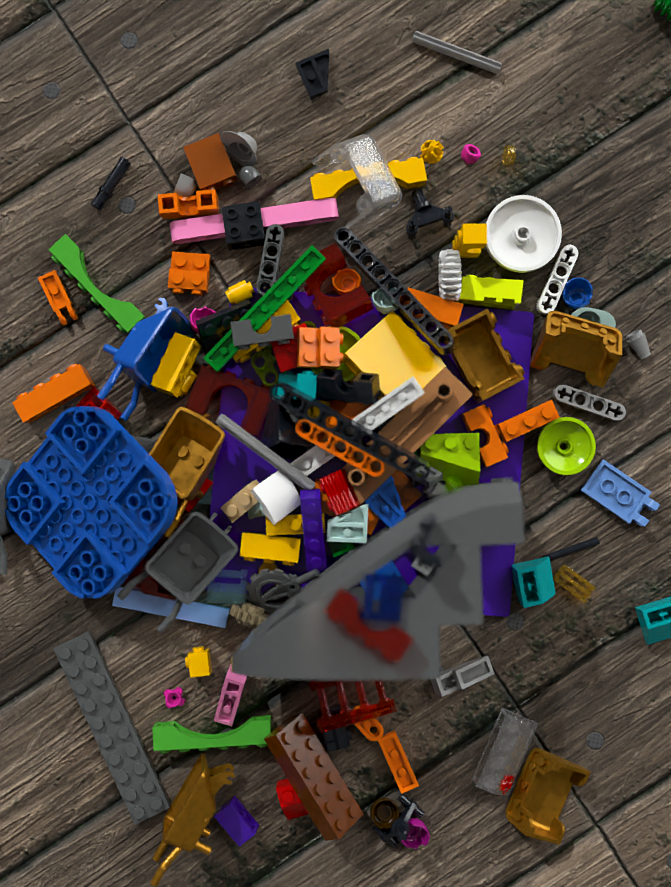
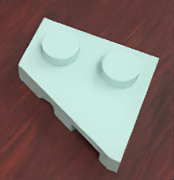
[327,504,368,543]

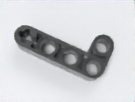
[257,224,293,302]

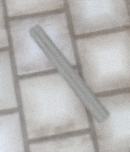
[412,31,502,74]

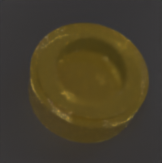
[503,145,516,165]

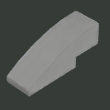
[430,656,495,697]

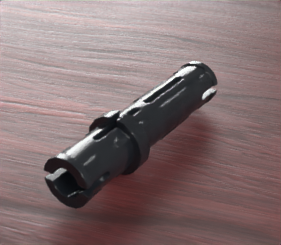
[90,156,131,211]

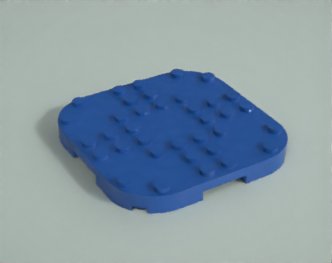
[5,406,177,599]

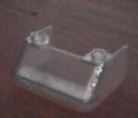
[312,134,402,229]

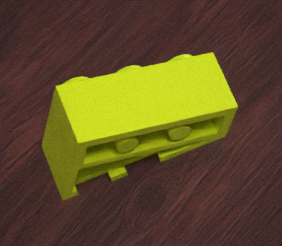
[457,275,524,310]

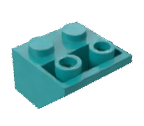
[511,557,556,608]
[635,596,671,645]

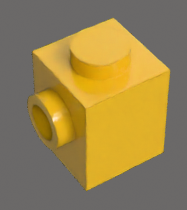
[185,646,212,678]

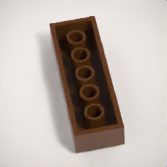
[264,713,363,841]

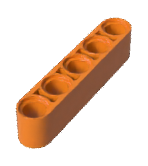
[295,418,387,477]

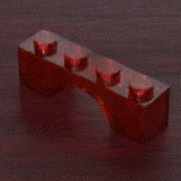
[325,587,413,663]

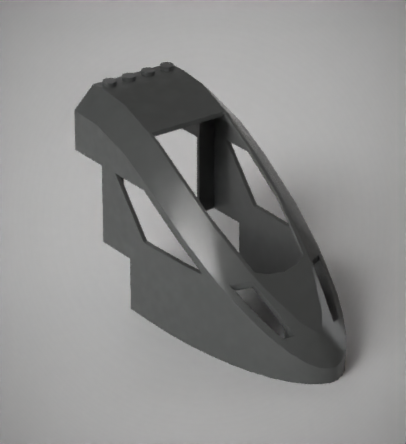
[231,478,524,680]

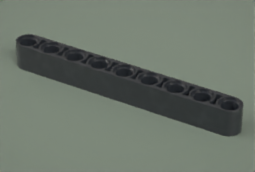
[334,227,455,355]
[269,382,431,481]

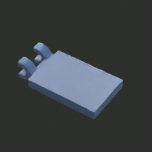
[580,459,660,527]

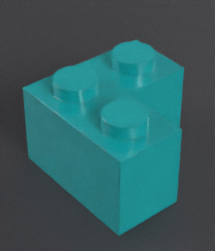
[277,371,318,400]

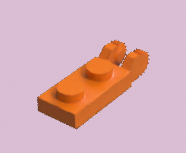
[38,270,78,326]

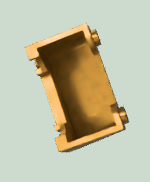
[530,311,622,388]
[506,747,591,845]

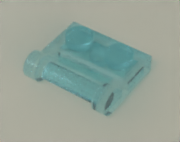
[207,569,248,604]

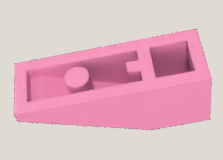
[214,664,247,727]

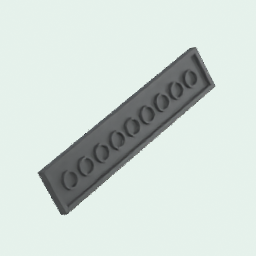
[53,631,171,825]

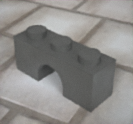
[231,314,294,350]

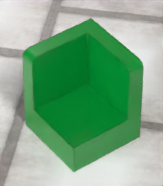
[327,541,355,557]

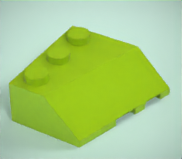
[419,433,480,486]

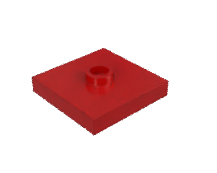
[271,323,307,373]

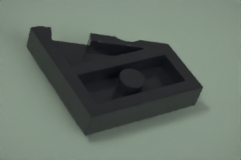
[295,49,330,100]

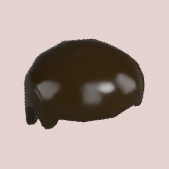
[370,797,399,829]

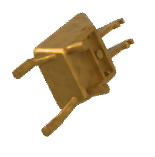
[149,407,225,538]
[150,753,235,887]

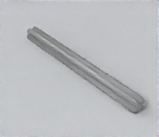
[216,414,315,490]

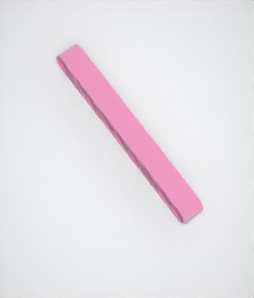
[169,198,339,244]

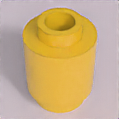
[225,280,255,305]

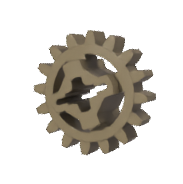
[229,603,269,629]

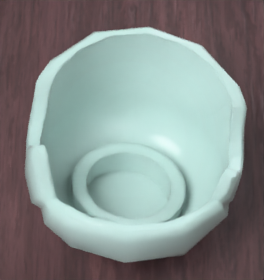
[372,288,397,314]

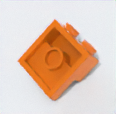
[168,252,211,296]
[297,327,343,369]

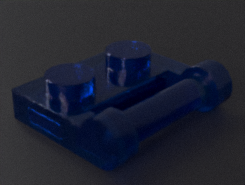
[360,573,404,622]

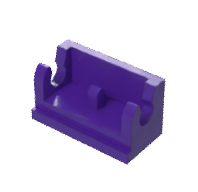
[214,795,259,847]

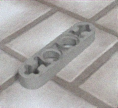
[552,385,626,421]

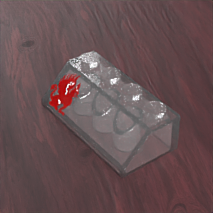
[472,708,538,795]

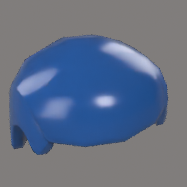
[563,277,593,309]

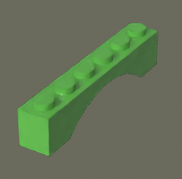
[49,234,146,334]
[152,715,272,753]

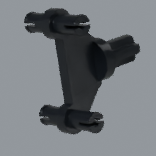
[406,189,454,240]
[372,793,425,849]

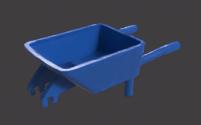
[96,298,195,421]

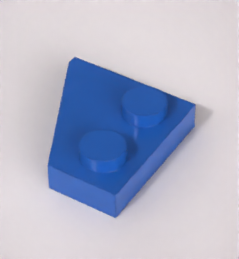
[364,476,406,529]

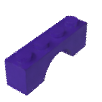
[300,489,327,572]

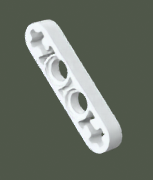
[537,245,578,315]

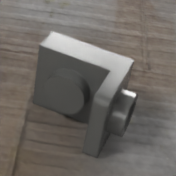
[411,466,443,488]

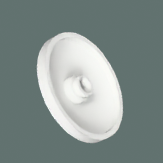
[486,195,562,273]

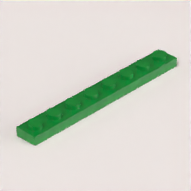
[203,245,326,372]

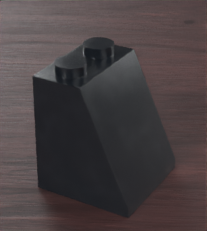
[261,396,314,460]

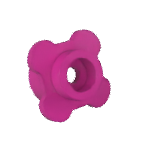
[164,687,185,708]

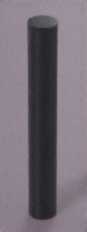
[543,537,600,561]

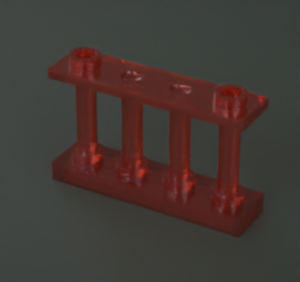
[308,680,397,733]

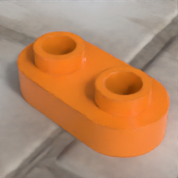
[351,705,384,741]

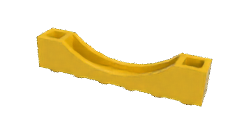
[310,157,427,200]

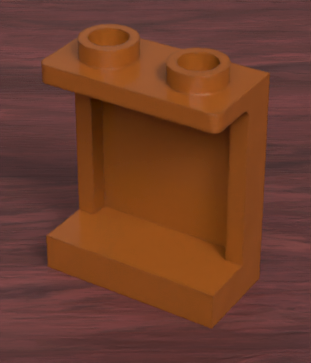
[183,133,237,191]

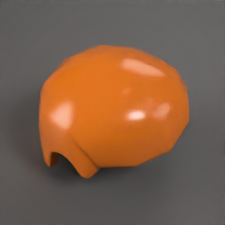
[332,268,362,297]

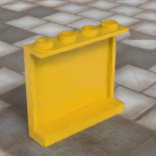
[343,310,446,416]

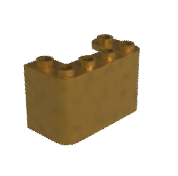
[444,309,525,403]

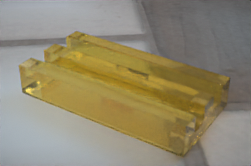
[553,564,596,603]

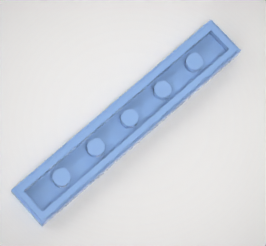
[112,586,230,628]

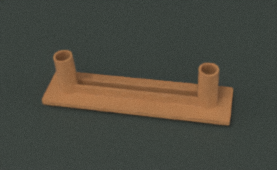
[342,367,472,505]

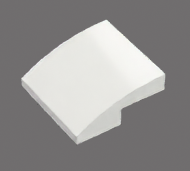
[251,470,301,525]

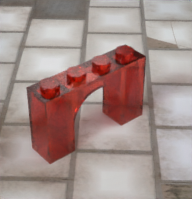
[304,242,373,328]
[185,364,273,437]

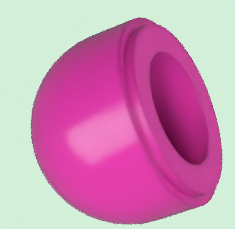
[461,144,481,164]

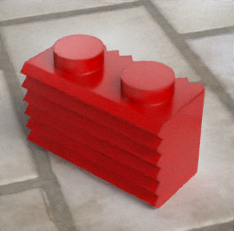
[319,469,360,515]

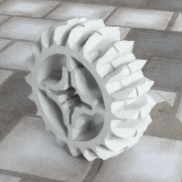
[438,249,462,301]

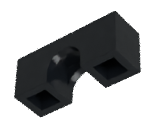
[316,369,381,405]

